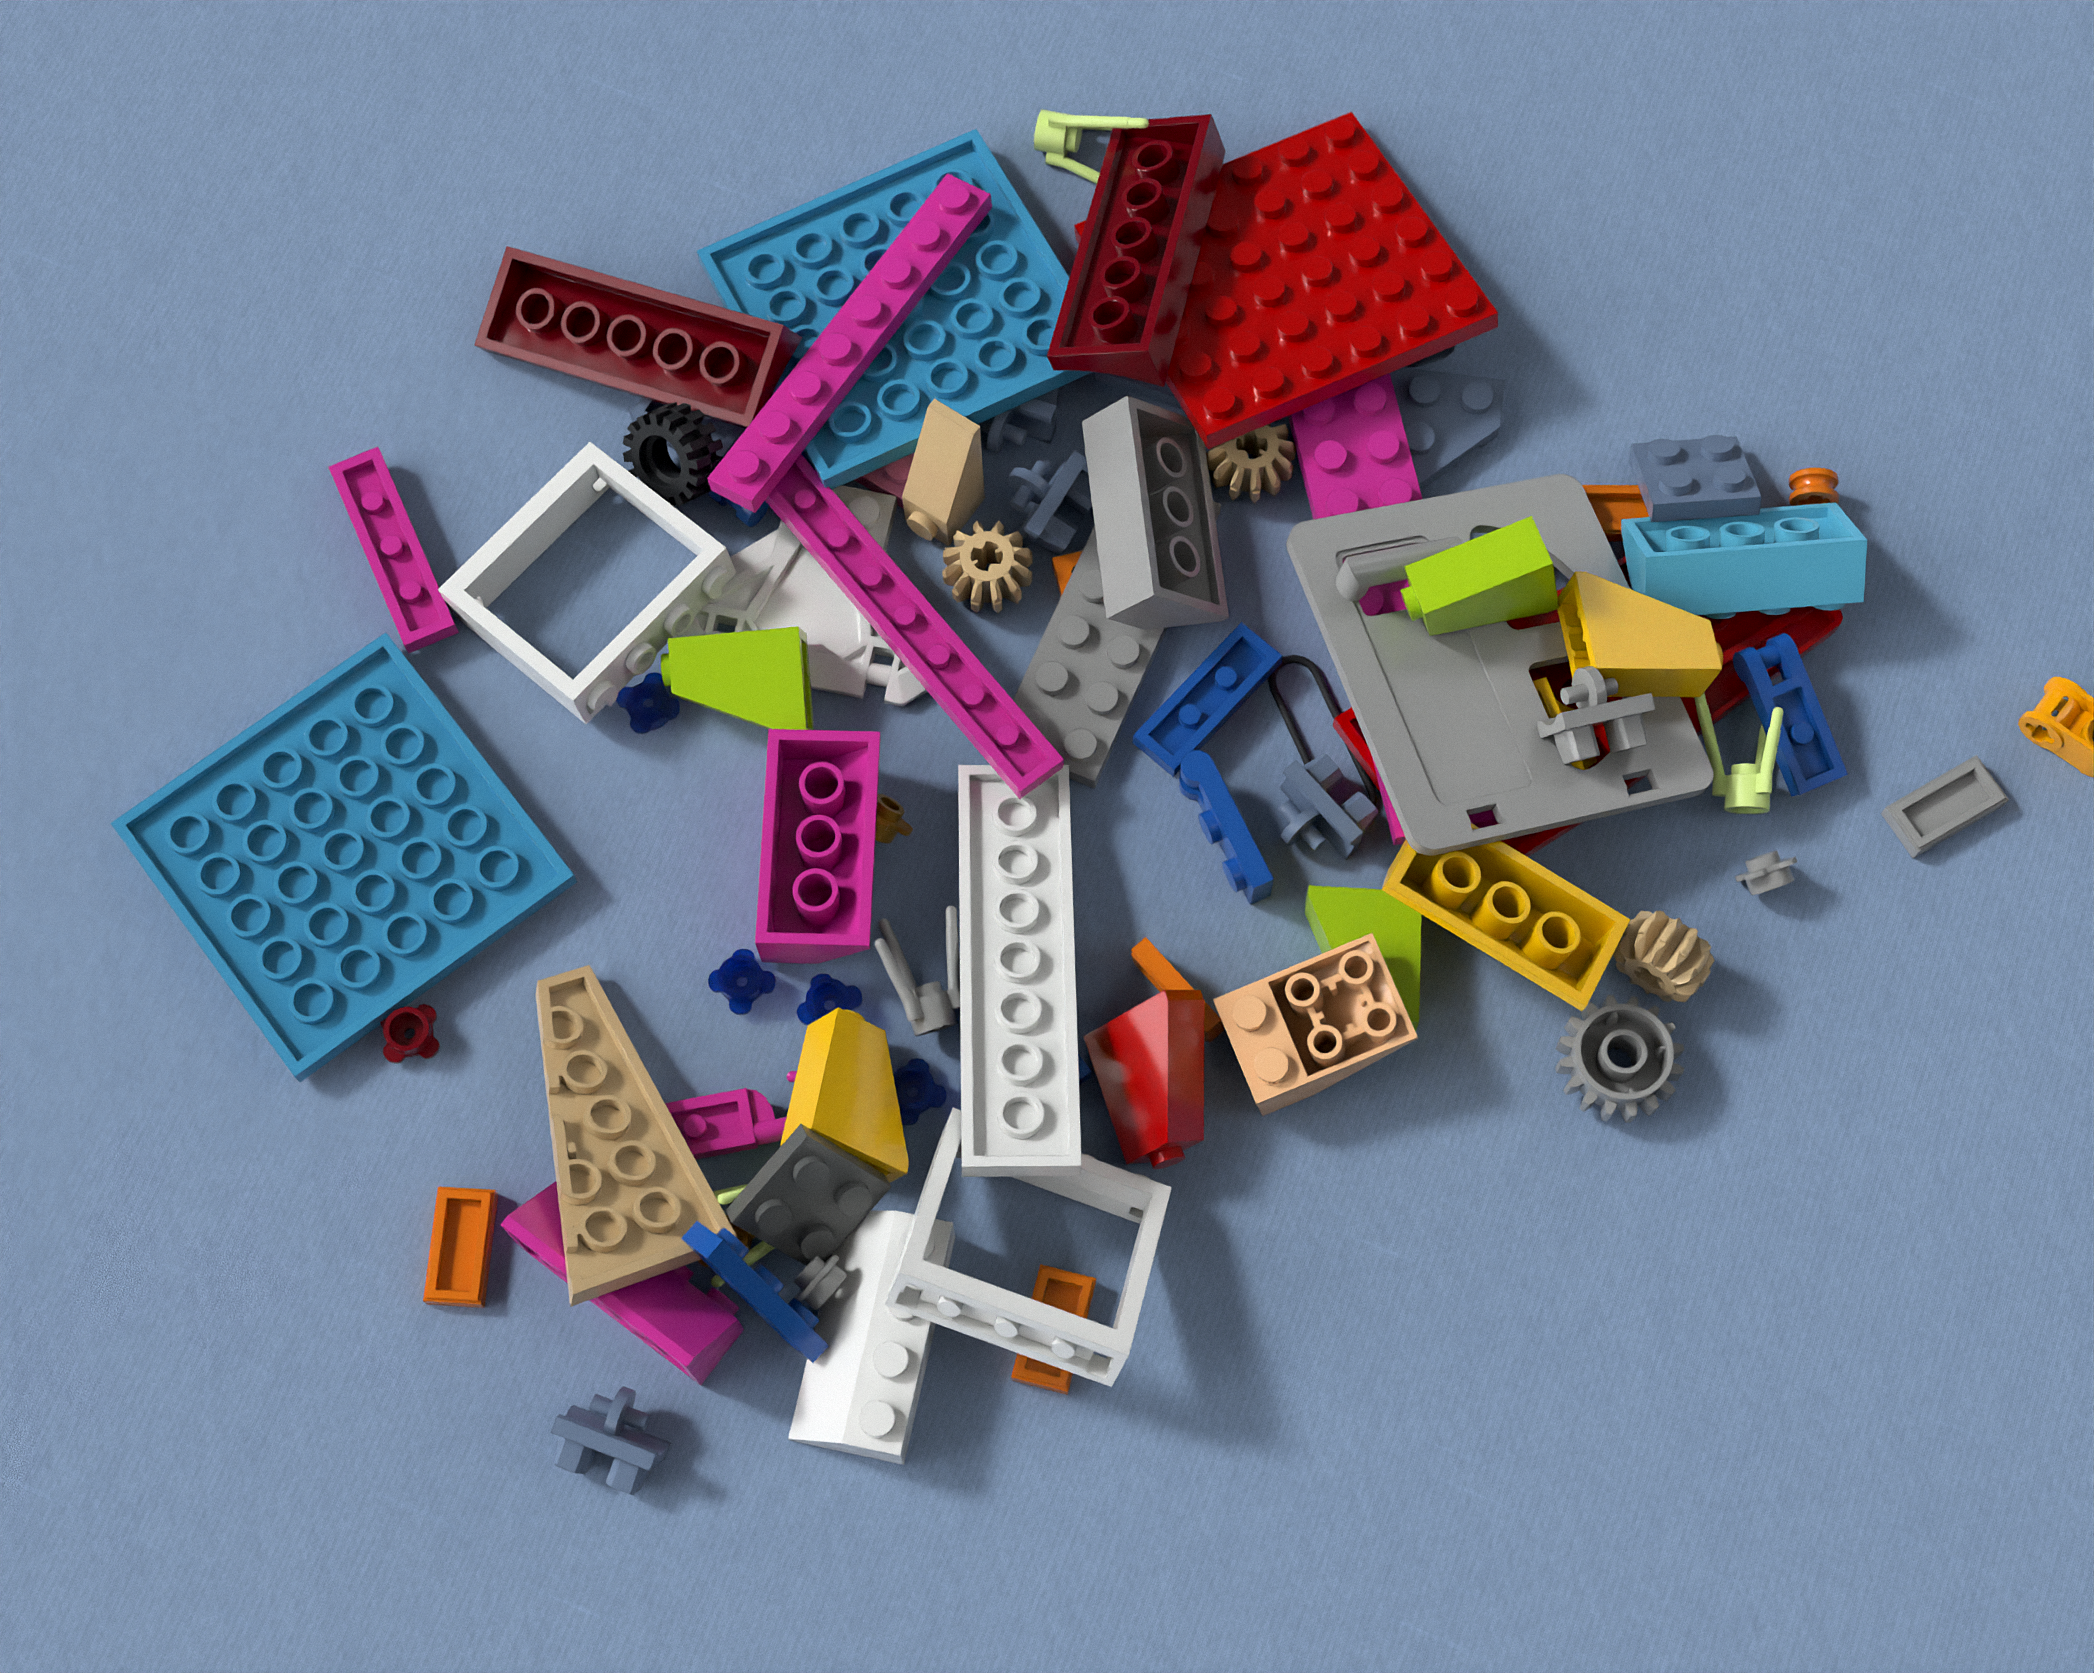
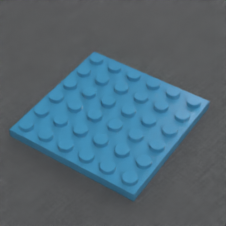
[697,129,1092,490]
[110,632,578,1082]

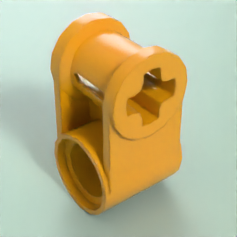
[2018,677,2094,777]

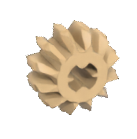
[1206,423,1296,504]
[942,520,1033,614]
[1613,910,1715,1002]

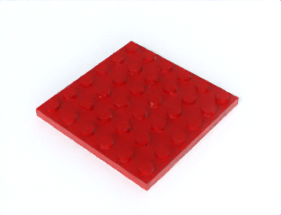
[1074,111,1498,449]

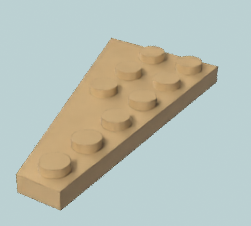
[535,965,737,1307]

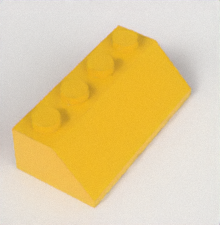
[1382,823,1631,1011]

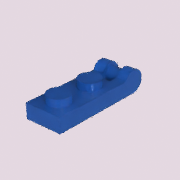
[1733,633,1848,797]
[1179,750,1274,905]

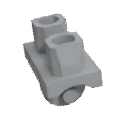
[1536,666,1655,764]

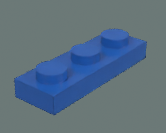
[1132,622,1283,778]
[681,1221,829,1363]

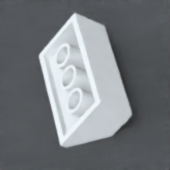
[788,1211,955,1465]

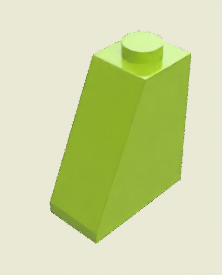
[1400,516,1559,636]
[661,626,814,730]
[1304,885,1422,1032]

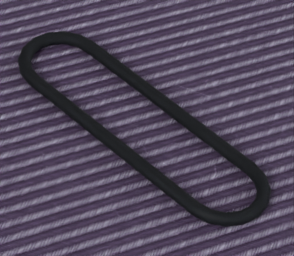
[1268,655,1377,807]

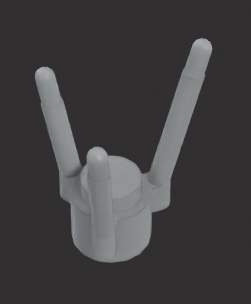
[875,905,960,1036]

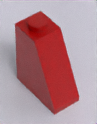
[1083,990,1204,1170]

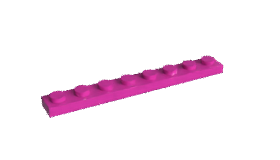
[707,174,992,513]
[765,454,1064,799]

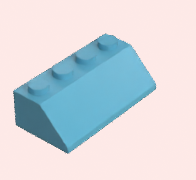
[1621,502,1867,619]

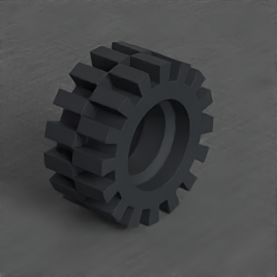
[623,402,723,507]

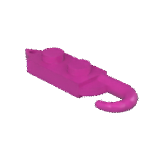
[665,1071,797,1160]

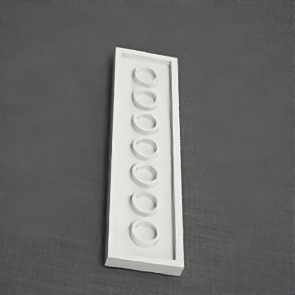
[958,765,1082,1177]

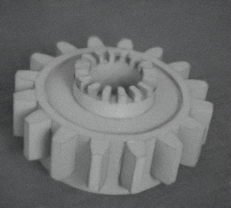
[1555,995,1684,1123]

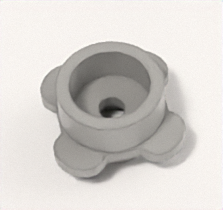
[1735,850,1798,895]
[794,1254,847,1310]

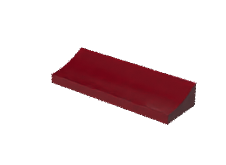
[1047,114,1226,387]
[474,246,803,428]

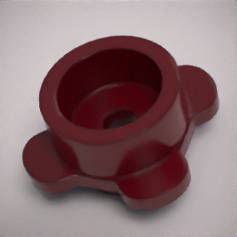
[380,1004,440,1064]

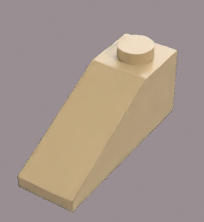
[902,398,985,546]

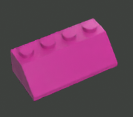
[755,729,881,964]
[500,1181,744,1386]

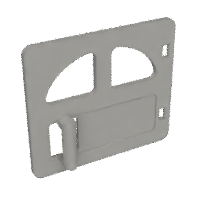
[1286,474,1714,856]

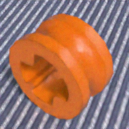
[1789,467,1839,506]

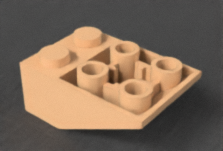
[1213,933,1418,1116]

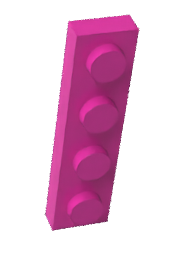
[329,447,459,654]

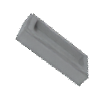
[1881,755,2009,858]

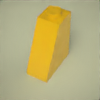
[1558,571,1723,697]
[780,1007,909,1183]

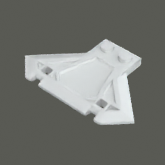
[673,485,928,707]

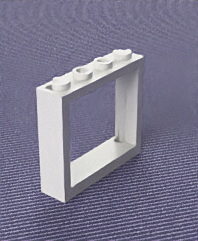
[438,442,737,724]
[885,1108,1172,1387]

